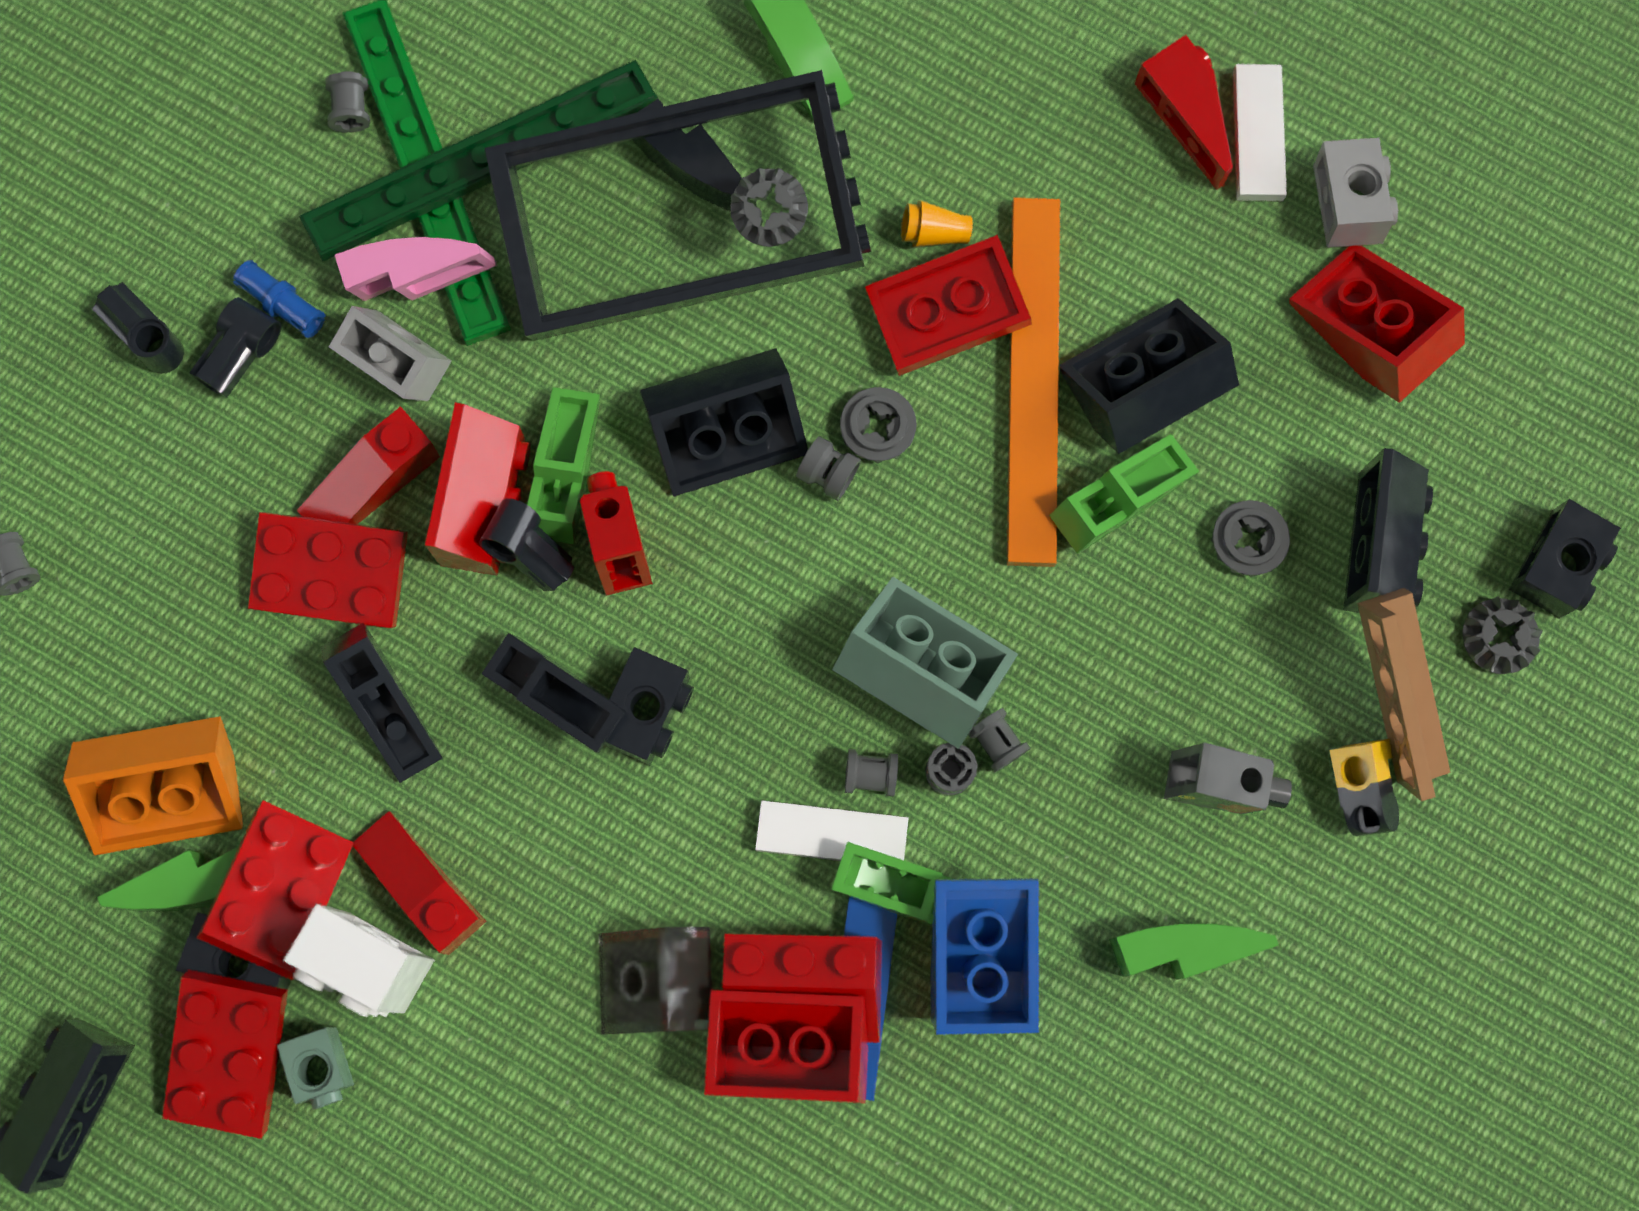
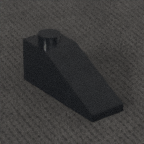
[321,622,443,783]

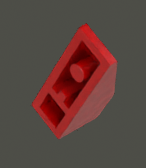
[1134,35,1233,190]
[297,406,440,524]
[353,811,487,955]

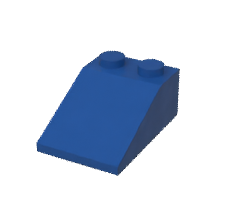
[931,878,1039,1035]

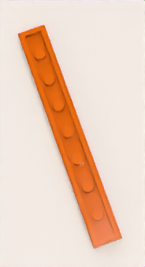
[1007,198,1060,567]

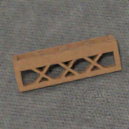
[1357,588,1451,801]

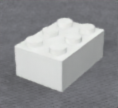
[284,904,435,1017]

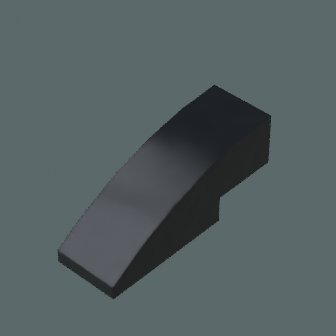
[633,99,756,212]
[482,633,626,753]

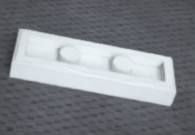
[1233,64,1287,201]
[755,801,908,861]

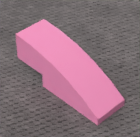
[334,237,497,301]

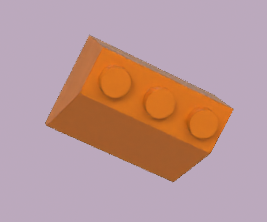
[63,716,243,856]

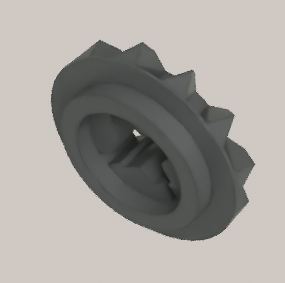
[731,168,808,247]
[840,387,917,464]
[1211,500,1290,578]
[1463,596,1543,674]

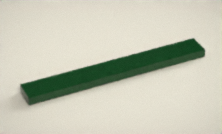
[299,60,658,262]

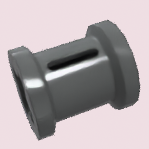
[325,71,370,133]
[0,532,41,596]
[968,708,1031,773]
[845,749,898,797]

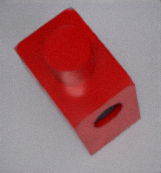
[580,471,653,596]

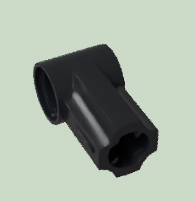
[92,282,184,374]
[189,297,282,398]
[479,498,575,591]

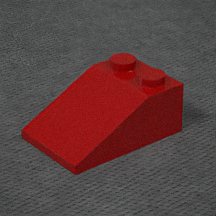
[1289,245,1465,403]

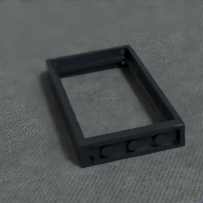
[485,70,871,341]

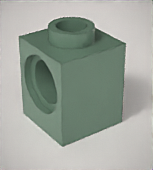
[277,1027,354,1110]

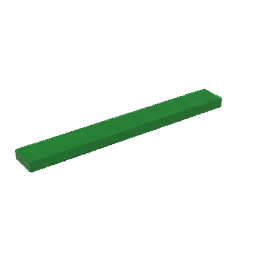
[342,0,511,346]

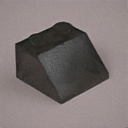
[598,927,712,1035]

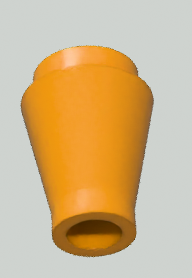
[901,200,973,247]

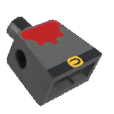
[1164,743,1292,814]

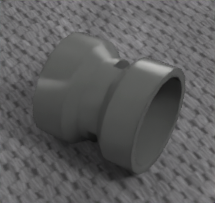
[796,436,861,501]
[925,743,977,796]

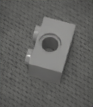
[1313,138,1398,247]
[329,306,451,401]

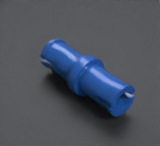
[233,260,325,338]

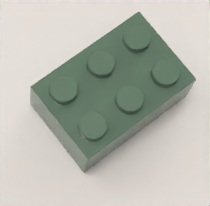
[832,577,1018,749]

